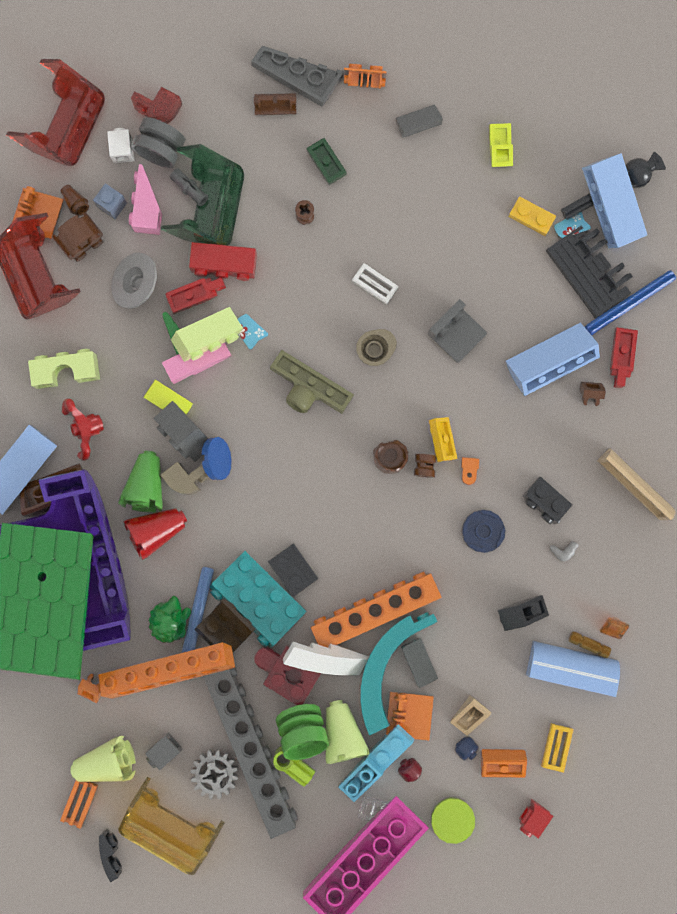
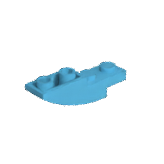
[338,724,415,802]

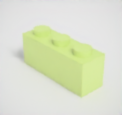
[171,307,243,362]

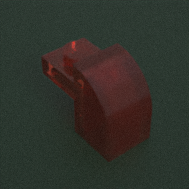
[131,86,183,124]

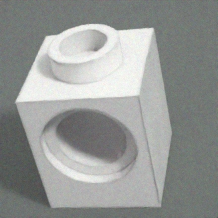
[107,128,135,163]

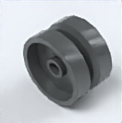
[131,117,186,168]

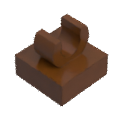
[580,382,606,406]

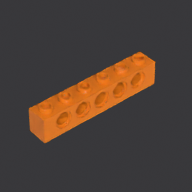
[311,571,442,648]
[98,642,235,699]

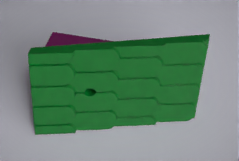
[0,523,93,680]

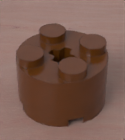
[52,212,104,262]

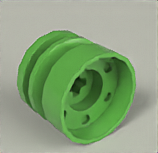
[275,704,329,760]

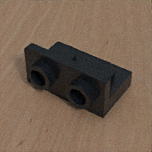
[523,476,573,525]

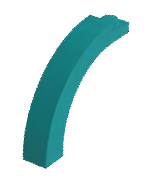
[361,612,438,736]

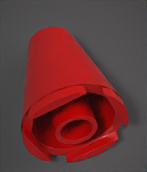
[123,508,187,560]

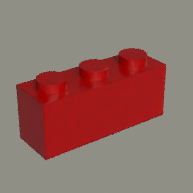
[189,242,257,281]

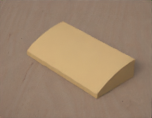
[597,448,675,520]

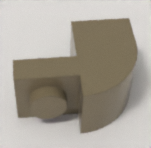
[161,462,209,495]

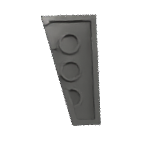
[251,46,344,107]

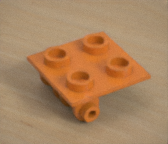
[344,64,387,89]
[11,186,64,239]
[386,692,434,741]

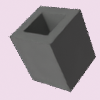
[145,732,183,771]

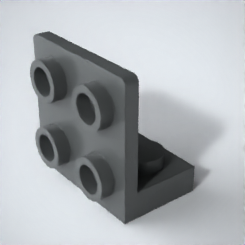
[428,299,487,363]

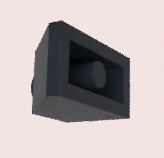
[498,595,549,631]

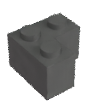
[154,401,208,462]

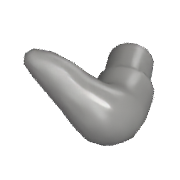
[549,541,579,562]

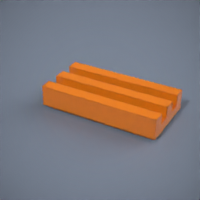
[60,780,98,829]

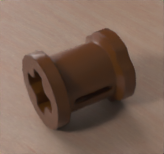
[295,200,314,225]

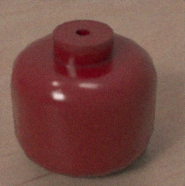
[398,758,422,782]

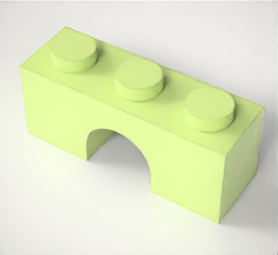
[28,349,100,389]

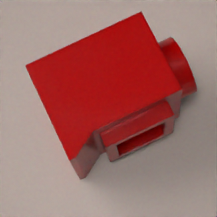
[519,798,554,839]

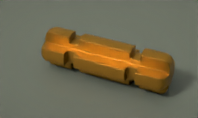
[569,631,611,658]

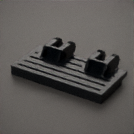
[546,225,633,319]

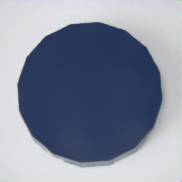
[462,510,506,553]

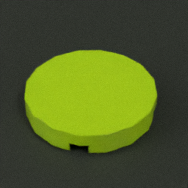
[431,797,475,844]

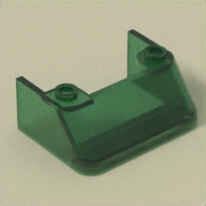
[161,144,244,246]

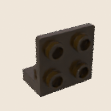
[194,599,255,652]

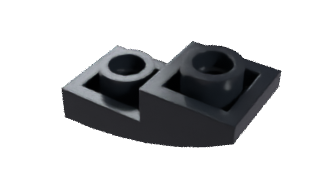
[99,828,122,883]

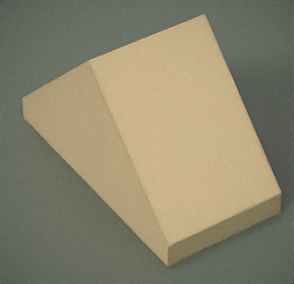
[450,695,491,736]

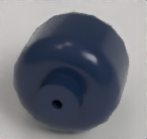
[455,737,479,761]

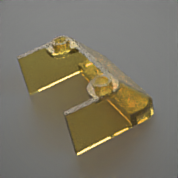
[118,777,225,875]

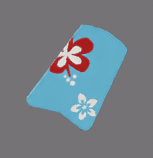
[554,212,591,238]
[238,314,268,350]

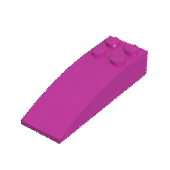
[303,796,429,914]

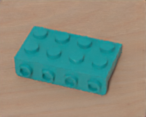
[210,551,307,648]

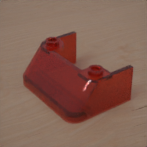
[6,59,105,166]
[0,213,81,320]

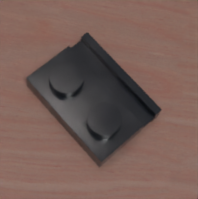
[268,543,319,597]

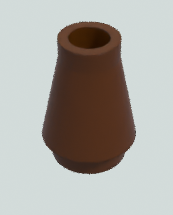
[60,184,89,216]

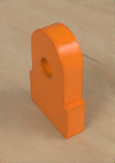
[461,457,479,485]

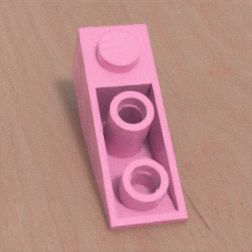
[129,164,162,235]

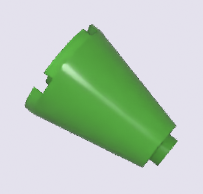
[118,451,163,513]

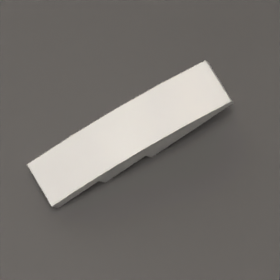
[283,642,369,675]

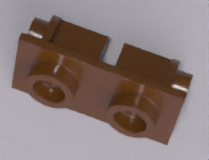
[254,93,297,115]

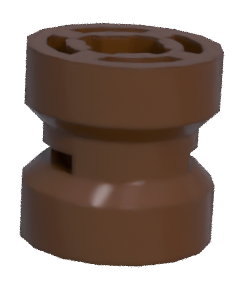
[414,454,437,478]

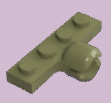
[270,350,354,414]

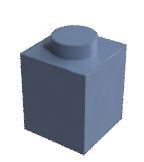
[93,183,127,219]

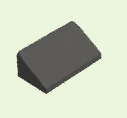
[396,104,443,138]
[401,638,438,688]

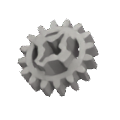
[190,749,239,799]

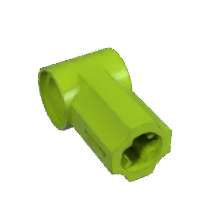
[273,746,316,787]

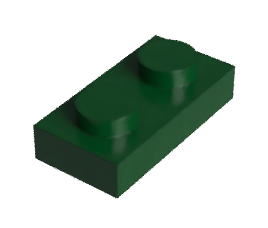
[306,138,347,185]

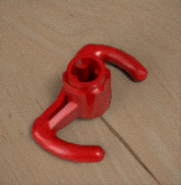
[62,398,104,461]

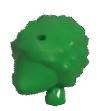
[148,596,191,643]

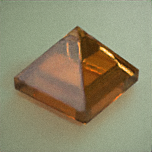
[600,617,629,639]

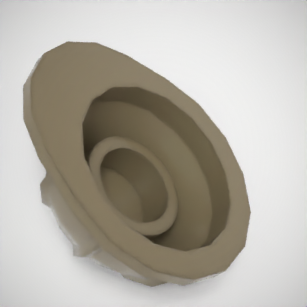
[356,329,397,366]

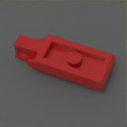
[165,277,226,314]
[610,327,638,388]

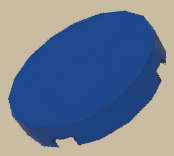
[202,437,232,480]

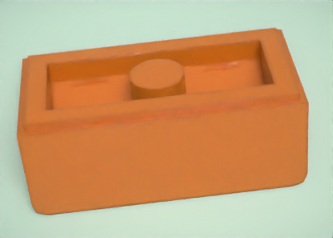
[481,749,527,778]

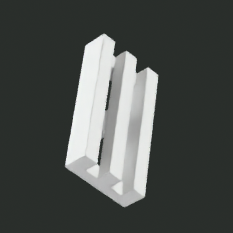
[352,263,399,305]

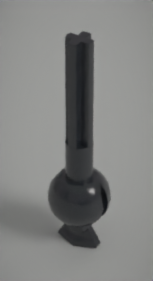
[561,151,666,220]

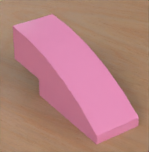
[162,343,231,384]

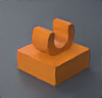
[77,674,101,703]

